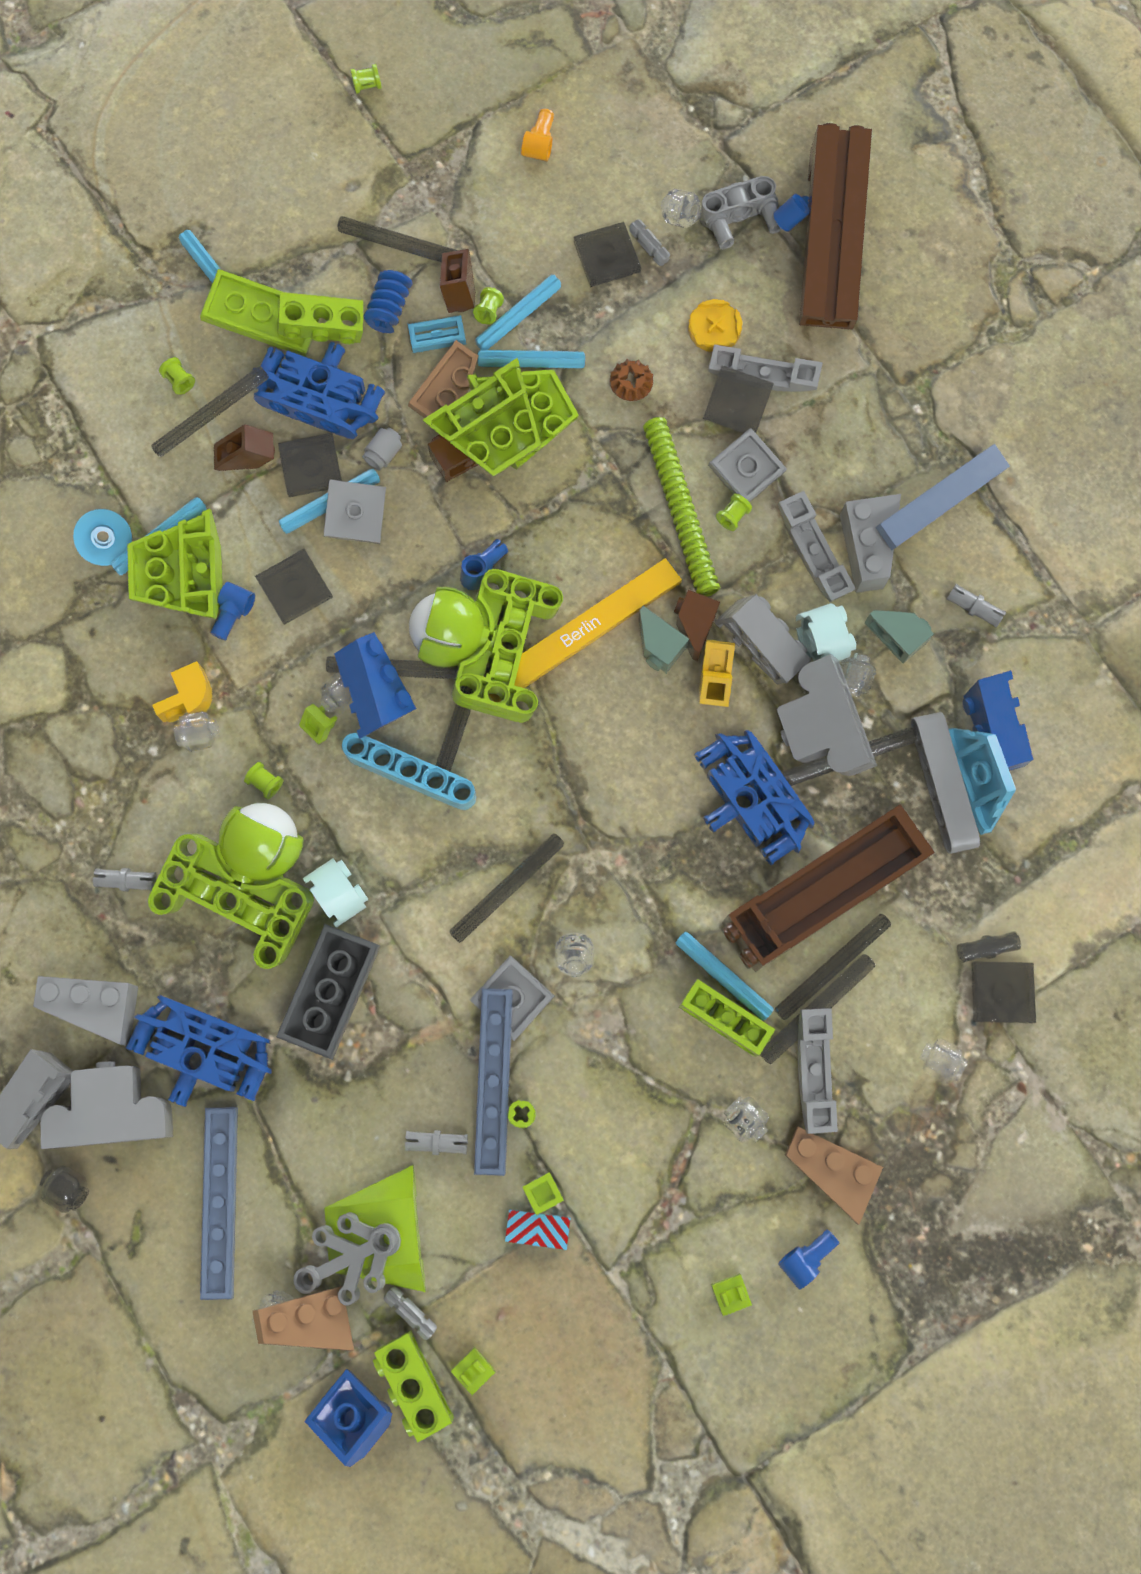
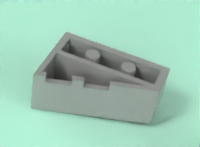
[840,494,901,593]
[714,594,811,684]
[33,976,138,1046]
[0,1049,73,1149]

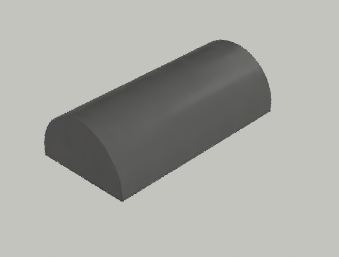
[276,924,381,1060]

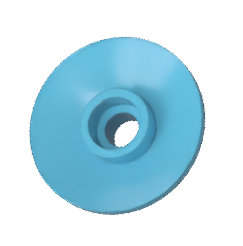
[73,509,132,566]

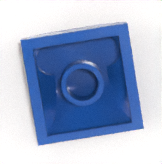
[304,1369,393,1467]

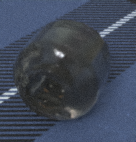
[40,1166,89,1213]

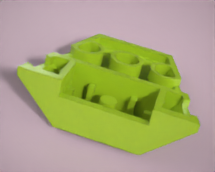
[423,357,541,477]
[467,370,579,470]
[127,508,223,619]
[324,1165,426,1292]

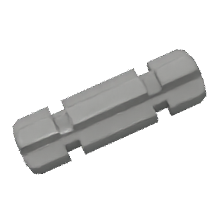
[629,219,670,266]
[384,1286,437,1340]

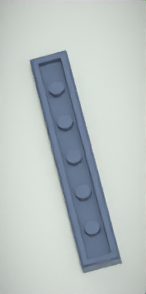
[876,444,1010,550]
[474,988,513,1176]
[200,1107,238,1300]

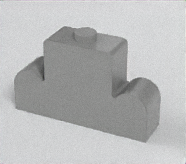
[777,654,877,776]
[40,1061,173,1149]

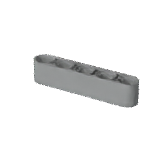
[911,712,980,854]

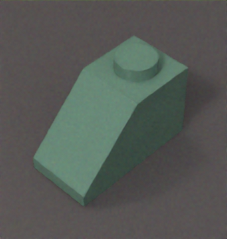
[639,606,689,674]
[865,610,934,663]

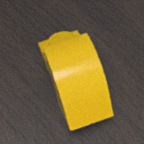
[699,640,735,707]
[152,661,212,722]

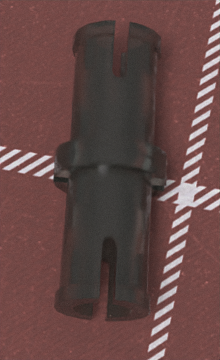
[957,931,1021,963]

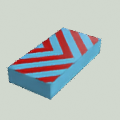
[505,1209,571,1250]

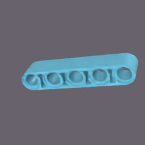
[342,733,477,810]

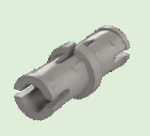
[946,584,1006,627]
[93,868,157,892]
[405,1130,468,1155]

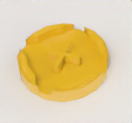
[688,299,743,352]

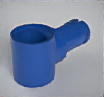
[773,194,810,232]
[460,539,508,591]
[210,582,256,641]
[778,1229,840,1290]

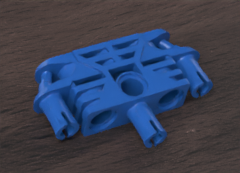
[253,342,385,439]
[694,730,815,865]
[125,995,272,1107]

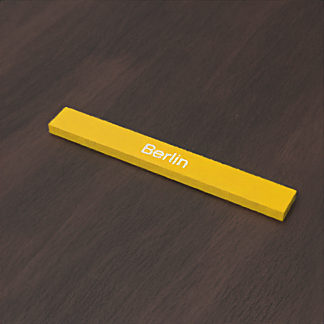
[488,558,682,703]

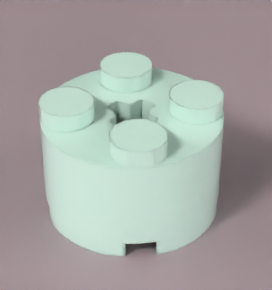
[796,603,856,661]
[303,858,369,928]

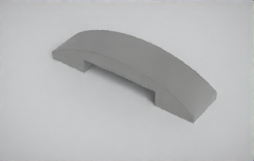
[709,345,823,392]
[778,491,856,602]
[798,1008,838,1134]

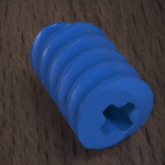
[364,270,413,333]

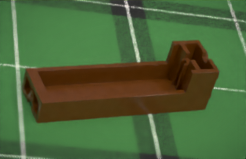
[799,123,872,330]
[722,804,935,972]

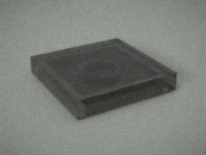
[573,222,641,287]
[703,365,774,434]
[278,433,342,497]
[255,549,333,625]
[971,961,1036,1024]

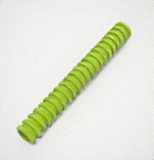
[643,417,721,597]

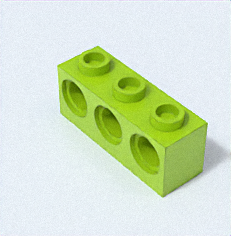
[278,292,363,345]
[679,979,776,1057]
[373,1330,454,1443]

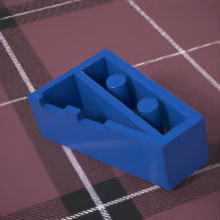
[334,632,417,739]
[963,670,1034,771]

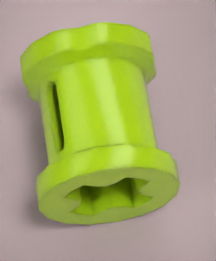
[350,64,382,94]
[473,287,504,325]
[159,357,195,395]
[716,493,752,531]
[244,762,283,800]
[508,1100,536,1128]

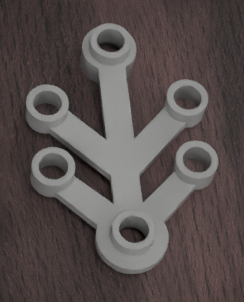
[294,1212,401,1306]

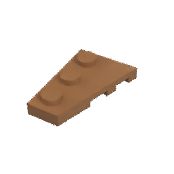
[408,340,478,418]
[785,1127,883,1225]
[252,1286,354,1351]

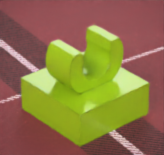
[299,703,338,745]
[522,1172,564,1216]
[711,1273,752,1316]
[451,1347,496,1395]

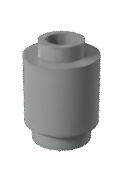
[362,428,402,471]

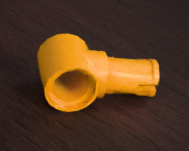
[521,109,554,162]

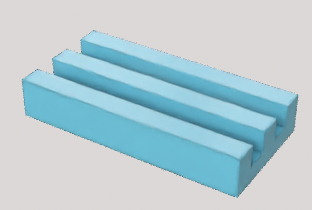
[408,315,466,353]

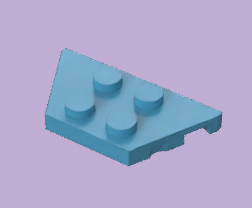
[949,728,1016,835]

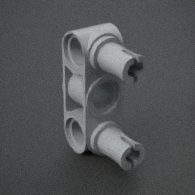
[700,176,782,250]

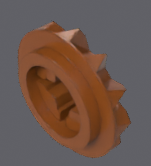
[610,358,653,401]

